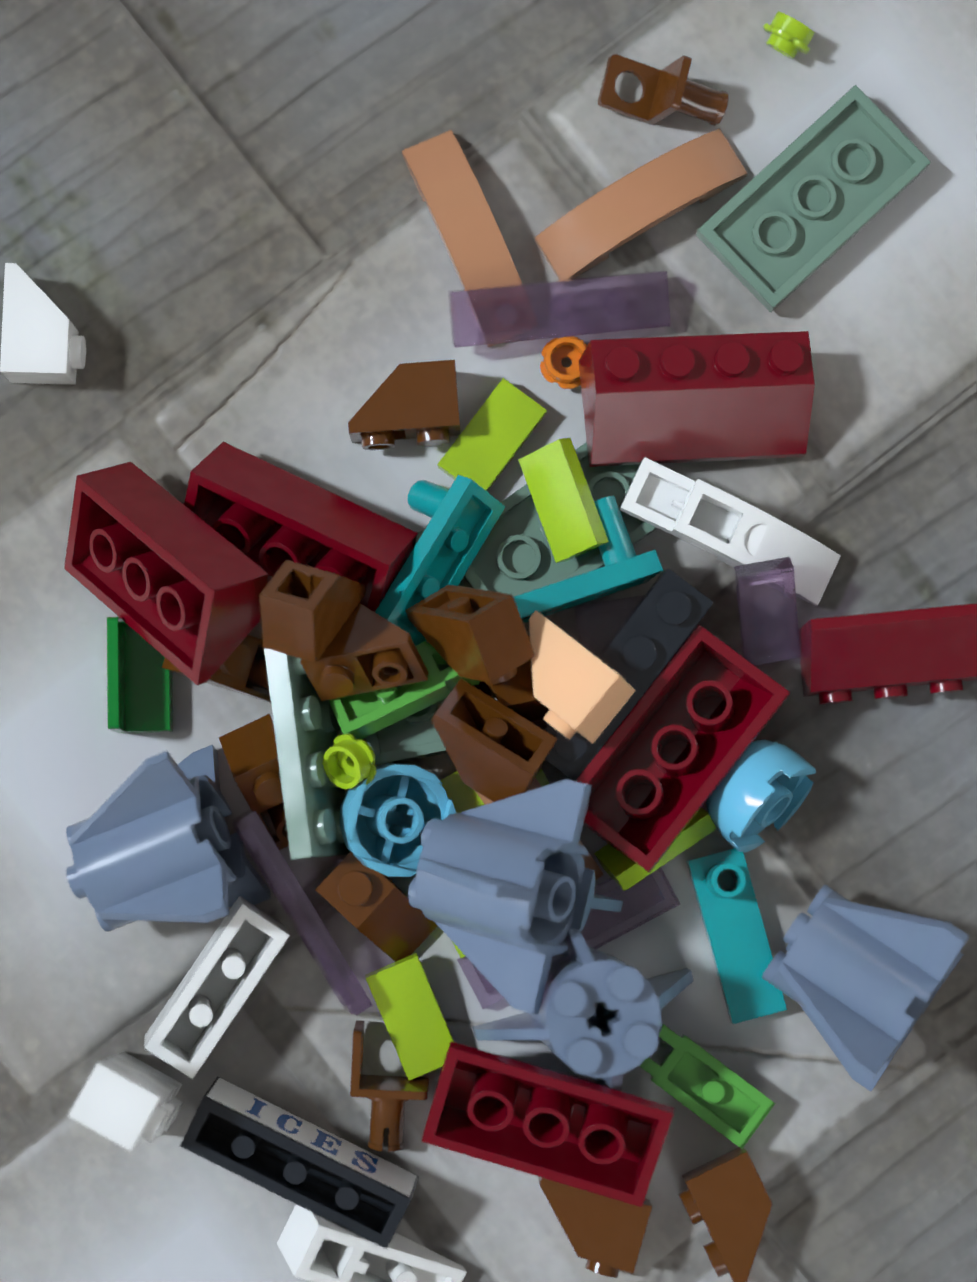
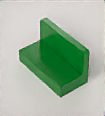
[107,617,173,733]

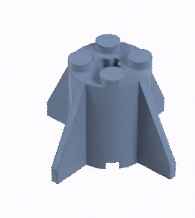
[66,744,271,932]
[408,779,623,1014]
[762,885,969,1092]
[473,928,694,1091]

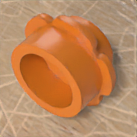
[540,336,587,389]

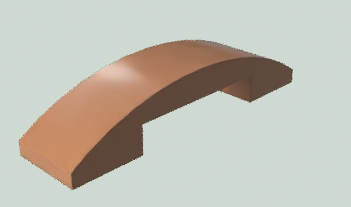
[535,128,748,285]
[402,130,538,347]

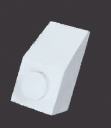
[0,263,86,385]

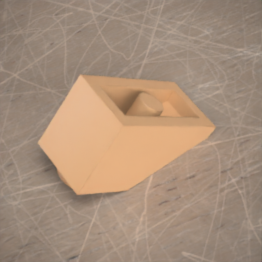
[529,610,636,744]

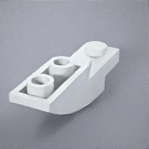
[620,457,841,606]

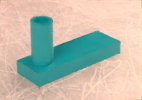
[375,475,506,646]
[514,496,663,624]
[686,848,787,1024]

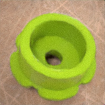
[763,11,815,59]
[323,734,377,789]

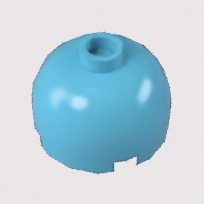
[706,740,816,853]
[339,763,456,877]

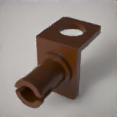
[598,54,729,126]
[350,1020,429,1152]

